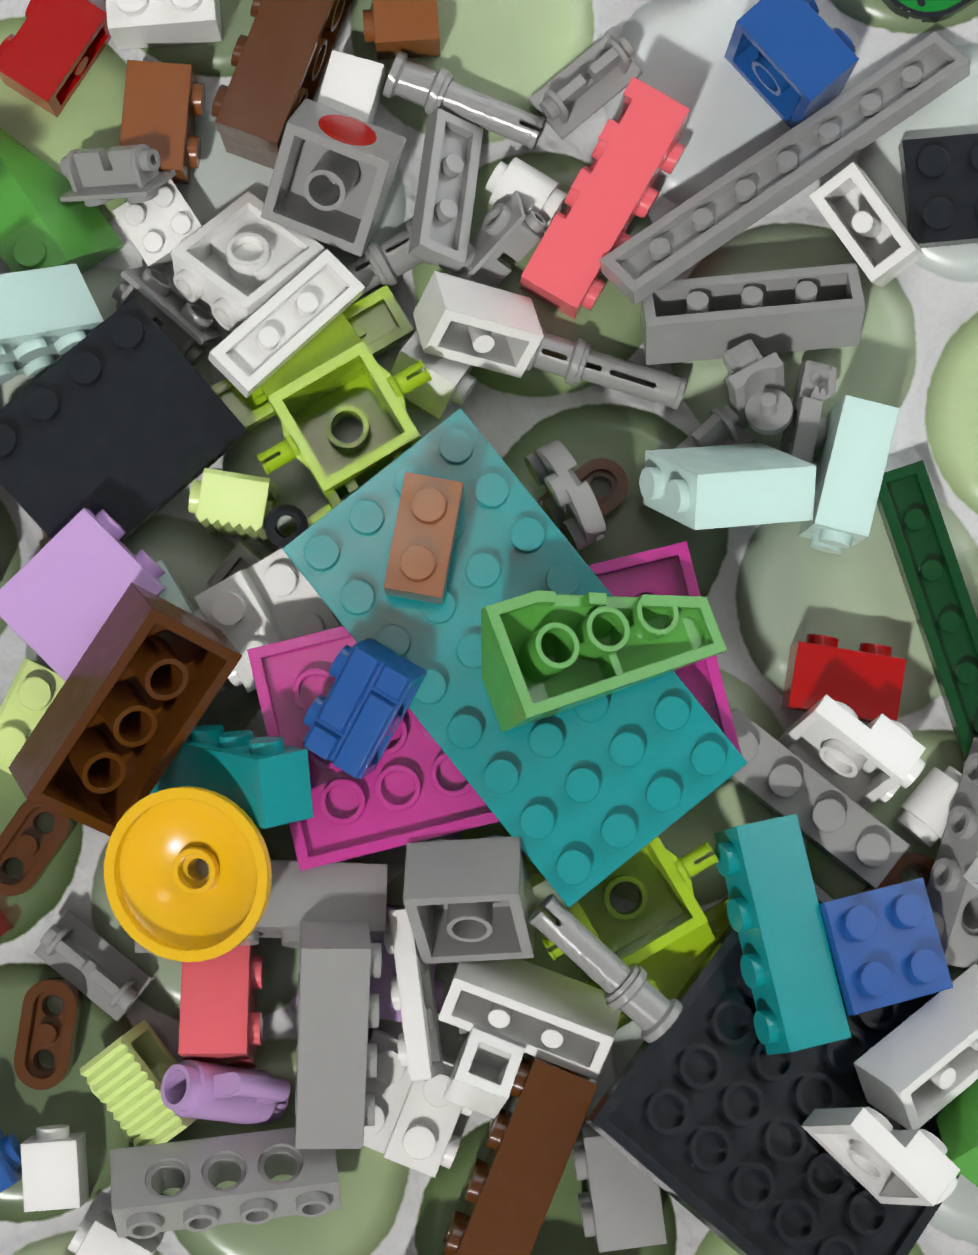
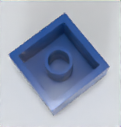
[724,0,859,129]
[819,878,953,1016]

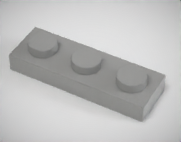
[408,108,483,273]

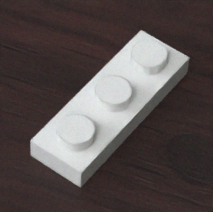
[208,249,365,398]
[384,906,444,1081]

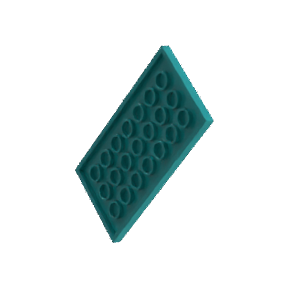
[282,408,748,908]

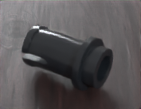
[264,504,309,548]

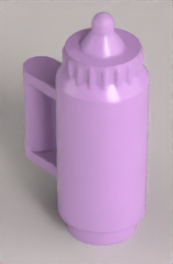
[161,1060,291,1126]

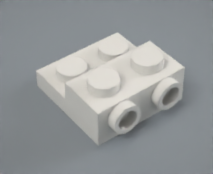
[171,191,325,331]
[194,548,343,693]
[778,694,926,809]
[363,1028,473,1178]
[801,1107,960,1206]

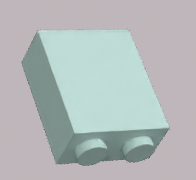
[798,395,900,554]
[639,443,817,530]

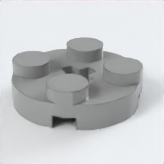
[524,440,606,551]

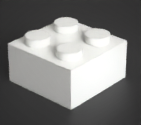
[112,179,202,270]

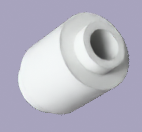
[485,157,568,231]
[896,766,962,848]

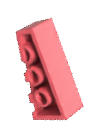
[520,77,690,320]
[178,945,264,1068]

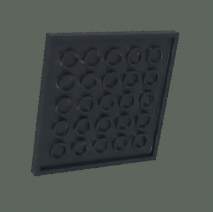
[585,882,960,1255]

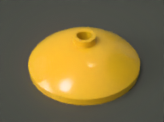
[104,786,272,962]

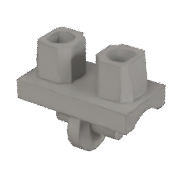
[722,339,793,435]

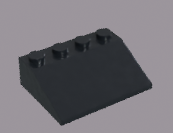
[0,297,249,542]

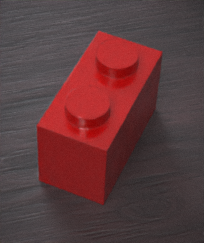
[0,0,111,117]
[781,634,907,723]

